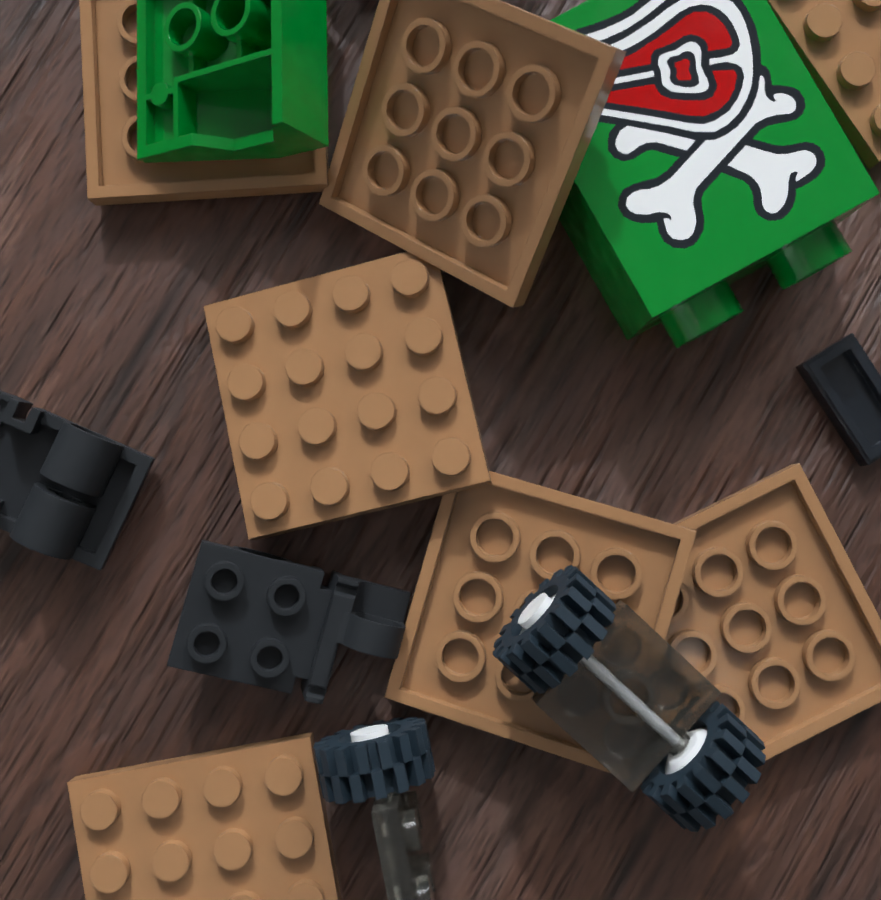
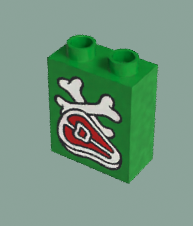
[550,0,880,349]

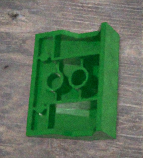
[137,0,329,163]

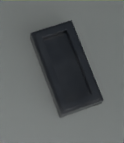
[796,333,881,466]

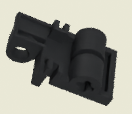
[0,390,155,571]
[167,540,411,704]

